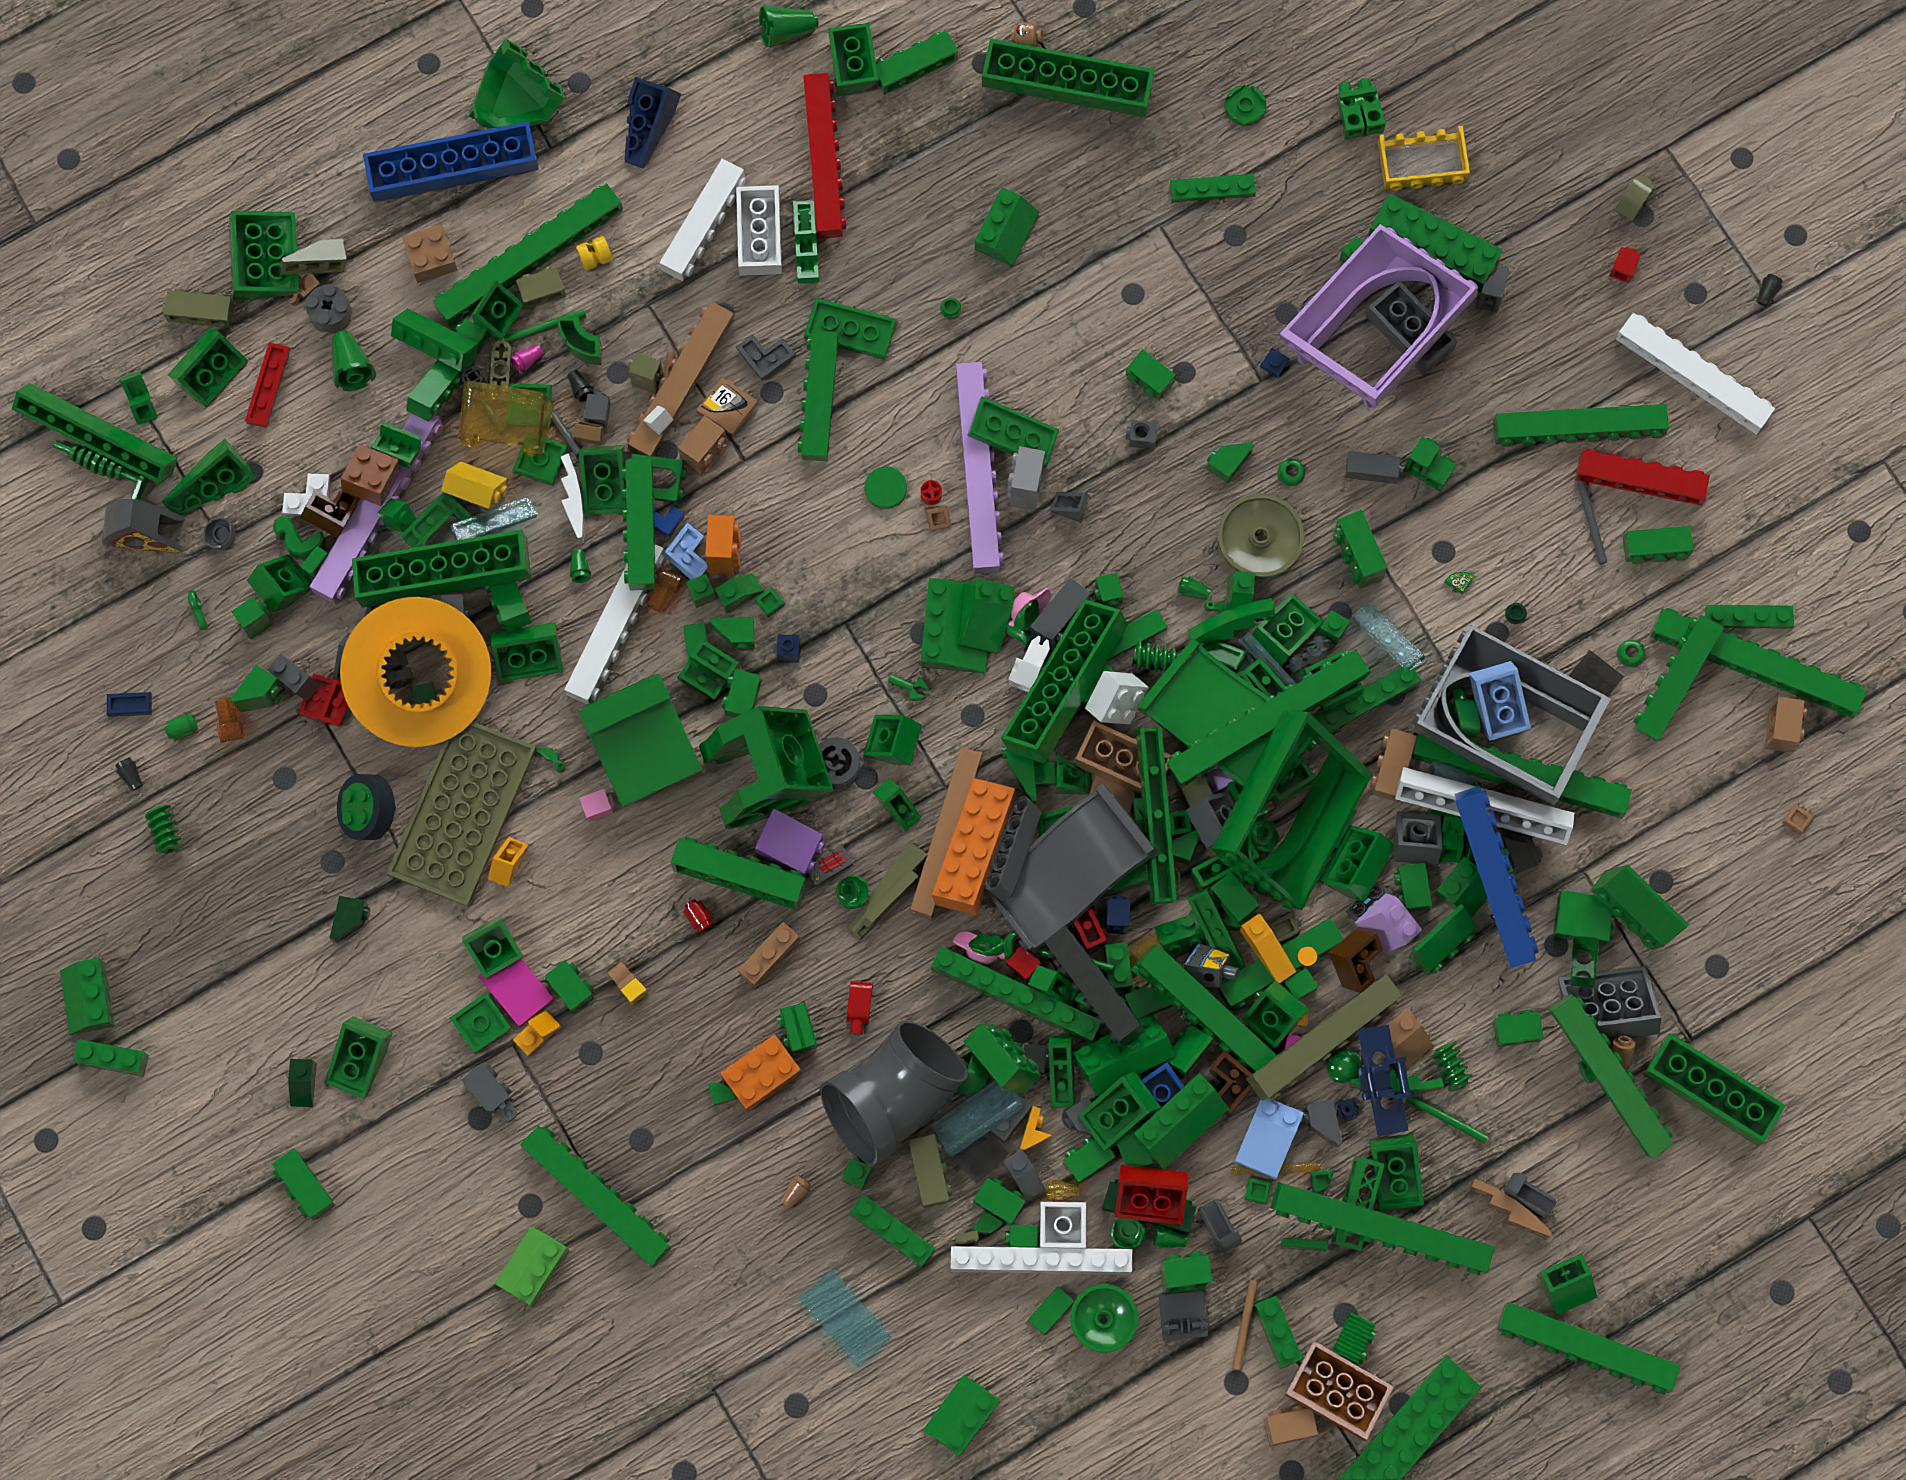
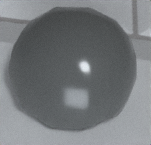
[203,517,236,550]

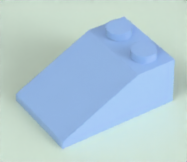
[1235,1098,1303,1179]

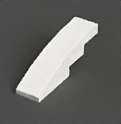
[561,453,585,544]

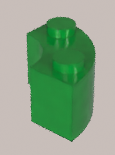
[557,317,602,365]

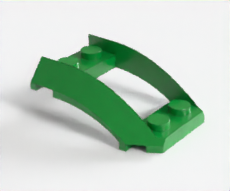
[400,492,491,548]

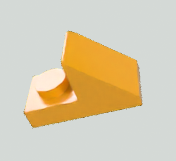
[513,1011,561,1057]
[1020,1106,1052,1153]

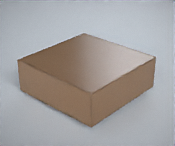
[1782,804,1814,835]

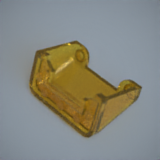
[458,381,554,456]

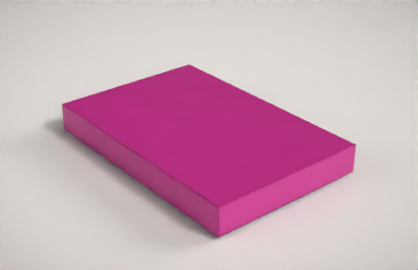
[478,958,554,1027]

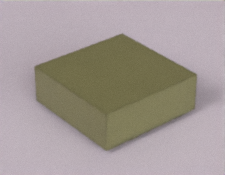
[955,1231,979,1246]

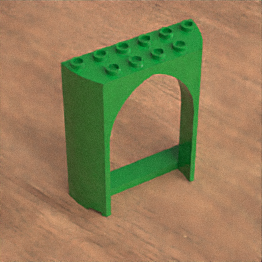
[1211,710,1373,910]

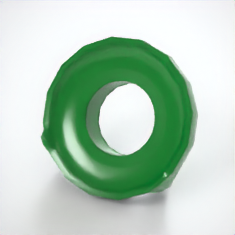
[1277,457,1305,486]
[1617,640,1645,667]

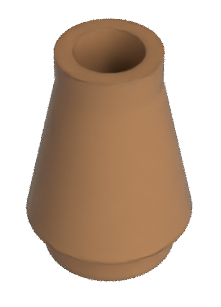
[780,1174,811,1209]

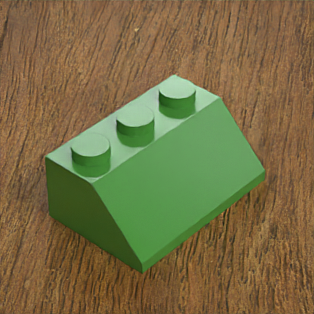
[494,1226,569,1308]

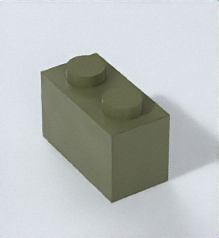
[516,267,566,310]
[627,353,664,394]

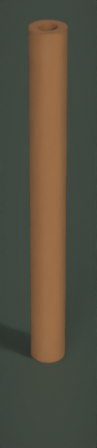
[1232,1280,1258,1371]

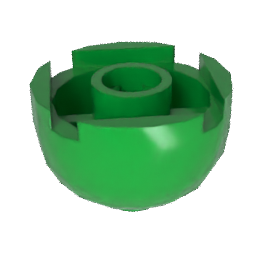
[956,1050,990,1095]

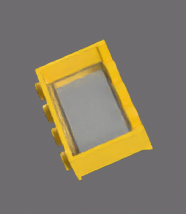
[1377,126,1470,191]

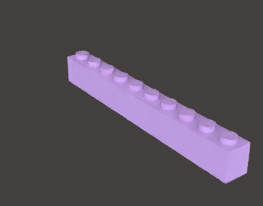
[956,362,1004,574]
[310,414,442,604]

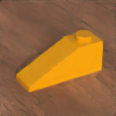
[1240,913,1296,984]

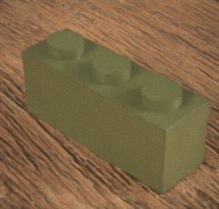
[164,289,234,328]
[908,1134,953,1208]

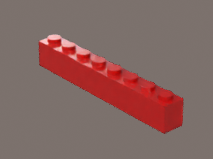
[803,73,846,239]

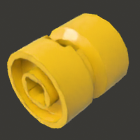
[576,236,613,271]

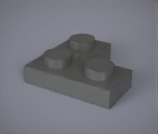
[736,334,796,381]

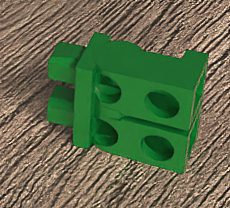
[1337,78,1386,139]

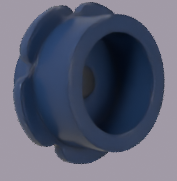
[1337,1099,1359,1121]

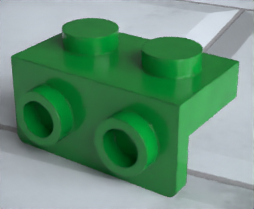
[370,422,421,468]
[1154,914,1206,957]

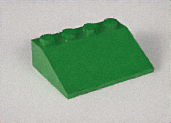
[229,211,299,300]
[921,578,988,674]

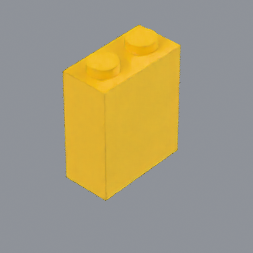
[441,461,508,509]

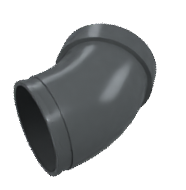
[820,1021,968,1166]

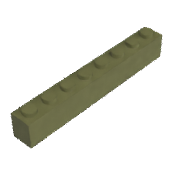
[1246,974,1402,1101]

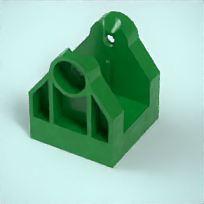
[699,706,834,829]

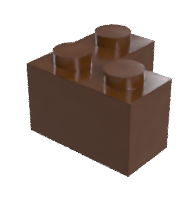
[300,487,360,538]
[1329,927,1383,993]
[1209,1051,1253,1117]

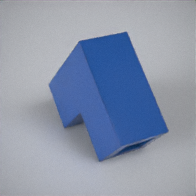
[654,506,684,538]

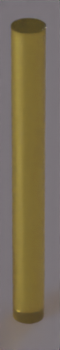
[1230,1162,1321,1176]

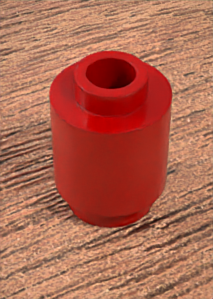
[683,899,714,933]

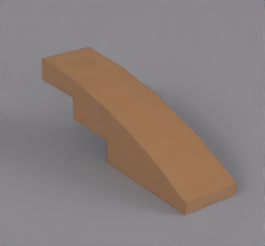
[1469,1179,1552,1239]

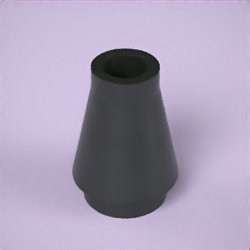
[1756,274,1783,307]
[567,370,594,402]
[115,757,143,791]

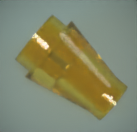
[1046,1180,1080,1202]

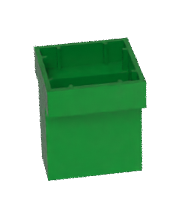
[577,674,702,807]

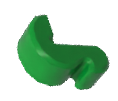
[273,516,326,561]

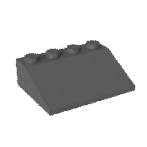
[1558,966,1661,1046]

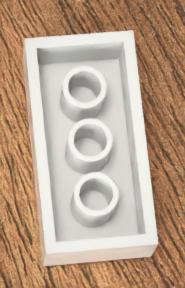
[736,185,782,276]

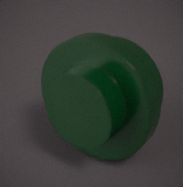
[1505,603,1527,624]

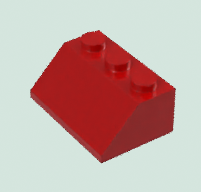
[1115,1165,1188,1225]

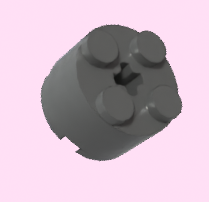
[305,284,352,334]

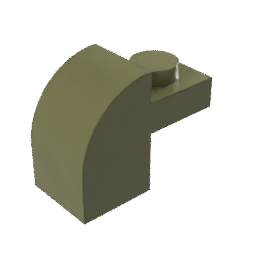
[1615,175,1657,221]

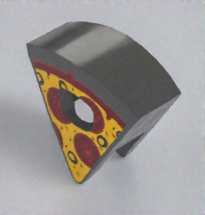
[102,499,185,553]

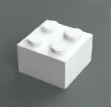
[1085,671,1149,724]
[1040,1202,1086,1249]

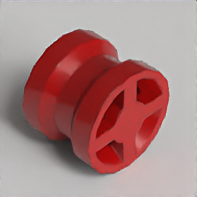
[921,480,942,505]

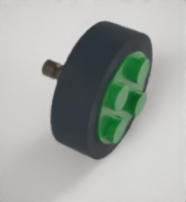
[337,774,396,840]

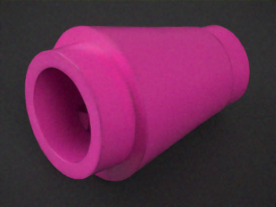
[511,345,544,372]

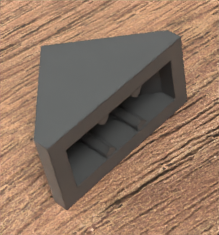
[1050,492,1089,523]

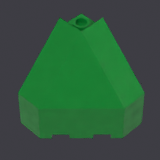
[469,38,565,129]

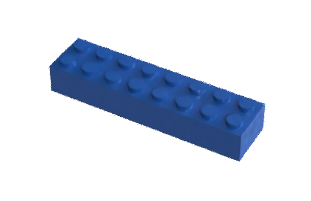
[363,121,539,202]
[1454,786,1539,968]

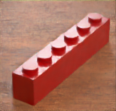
[1575,449,1710,506]

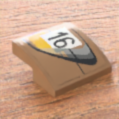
[697,378,758,436]

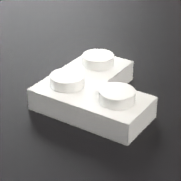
[282,473,330,517]

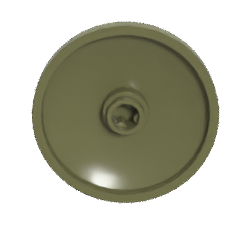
[1217,494,1304,579]

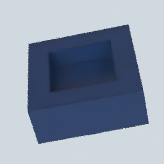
[1260,348,1290,378]

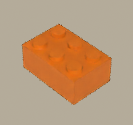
[705,515,741,576]
[720,1034,802,1113]

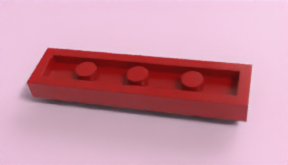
[245,342,291,428]

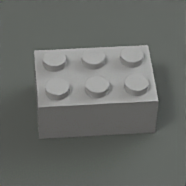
[1007,446,1045,511]

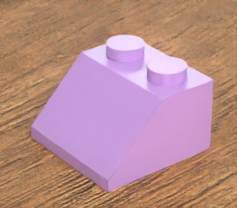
[1354,893,1422,955]

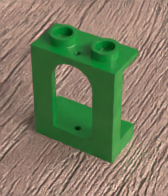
[631,454,687,507]

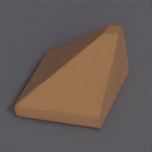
[925,505,951,531]

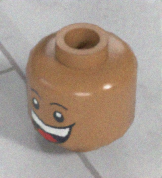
[1011,22,1043,47]

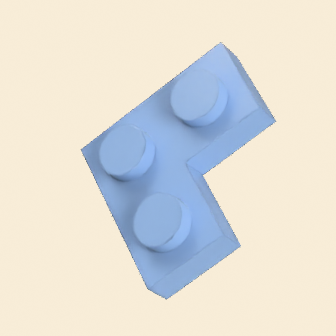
[662,523,707,580]

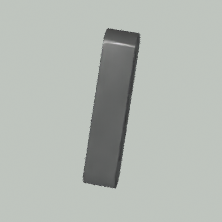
[985,796,1041,901]

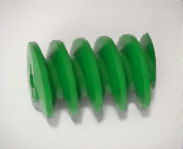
[1132,641,1178,673]
[145,805,184,854]
[1432,1041,1473,1092]

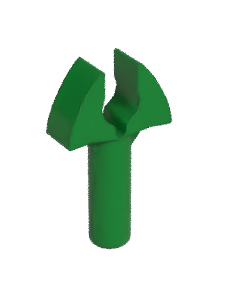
[888,675,929,701]

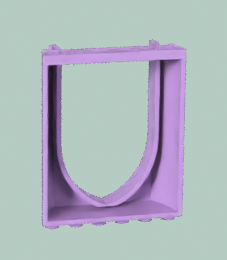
[1280,224,1478,411]

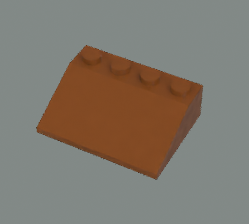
[1285,1341,1393,1442]

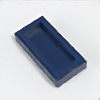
[107,692,152,717]

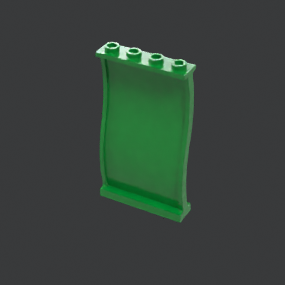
[1138,638,1317,802]

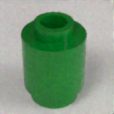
[164,713,199,741]

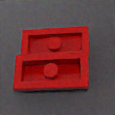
[298,673,348,727]

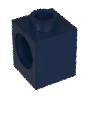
[777,634,800,663]

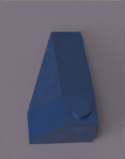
[625,77,681,169]

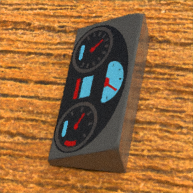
[1345,882,1393,921]

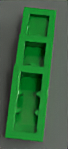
[793,200,819,284]
[1188,598,1276,643]
[1349,1070,1444,1094]

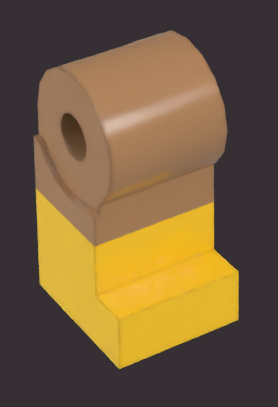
[607,962,648,1006]

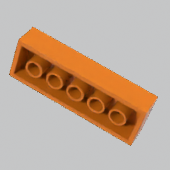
[932,778,1017,916]

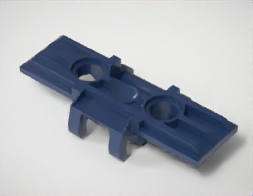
[1357,1024,1413,1136]

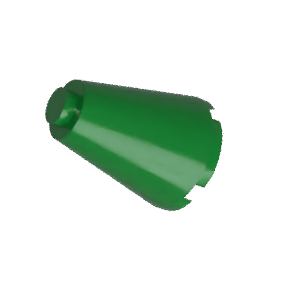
[759,5,818,47]
[332,330,376,391]

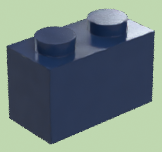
[1105,896,1130,934]

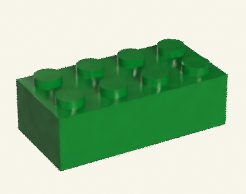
[1073,1014,1175,1095]

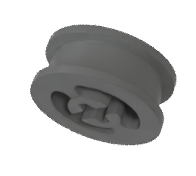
[819,737,860,789]

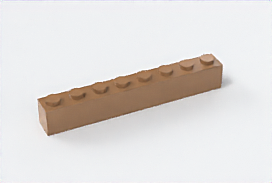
[627,301,734,456]

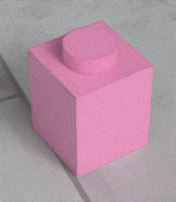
[579,789,615,822]

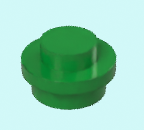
[940,298,961,319]

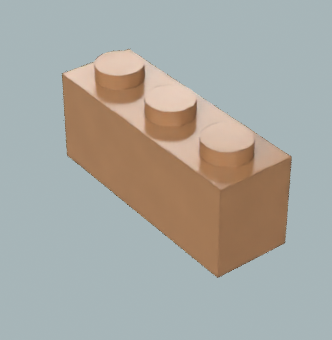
[1370,729,1417,802]
[738,922,800,989]

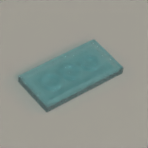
[931,1080,1025,1157]
[798,1269,892,1368]

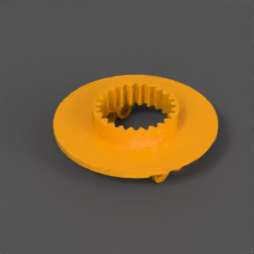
[340,597,491,747]

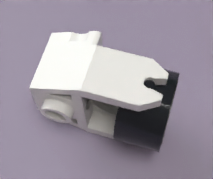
[1008,633,1057,693]

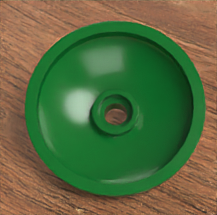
[1070,1284,1138,1353]

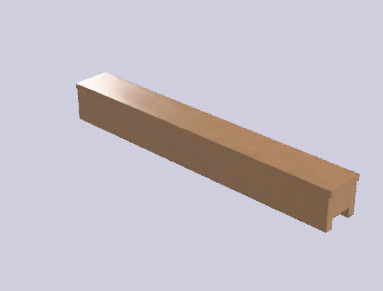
[910,747,982,921]

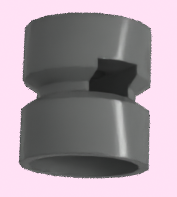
[382,650,414,690]

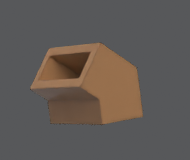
[574,420,604,446]

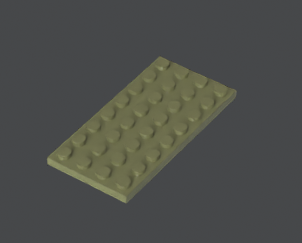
[386,721,537,907]

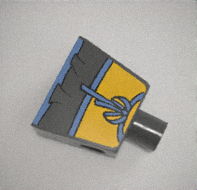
[1184,943,1239,988]

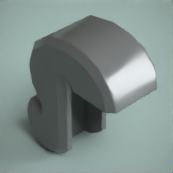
[1503,1173,1557,1219]
[1198,1199,1242,1253]

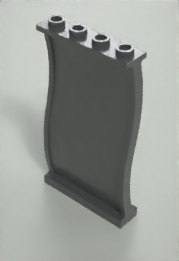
[984,783,1159,954]

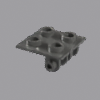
[1158,1291,1208,1341]

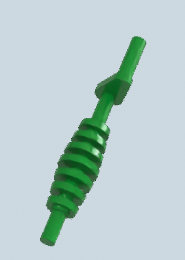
[53,440,153,505]

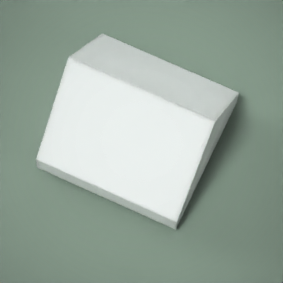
[643,406,674,435]

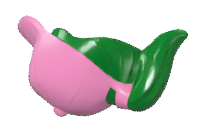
[1006,588,1051,646]
[953,931,1016,965]

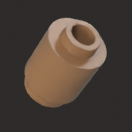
[1612,1035,1635,1070]

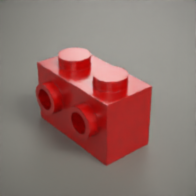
[1072,906,1108,953]

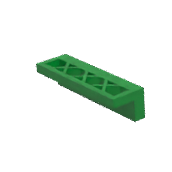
[1331,1156,1385,1251]

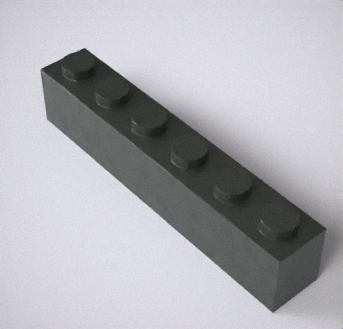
[1044,926,1146,1047]

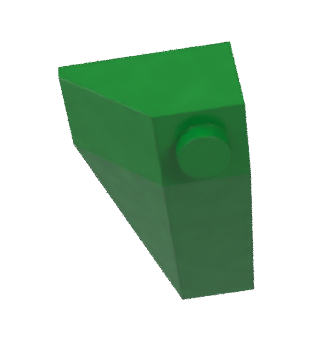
[162,439,256,515]

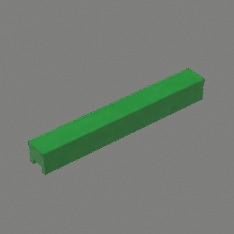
[1136,727,1177,905]

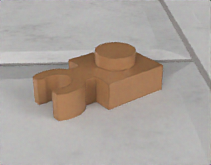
[284,273,322,306]

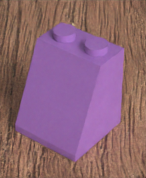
[755,809,825,878]

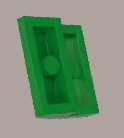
[677,639,738,701]

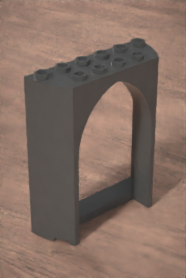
[1412,625,1611,805]

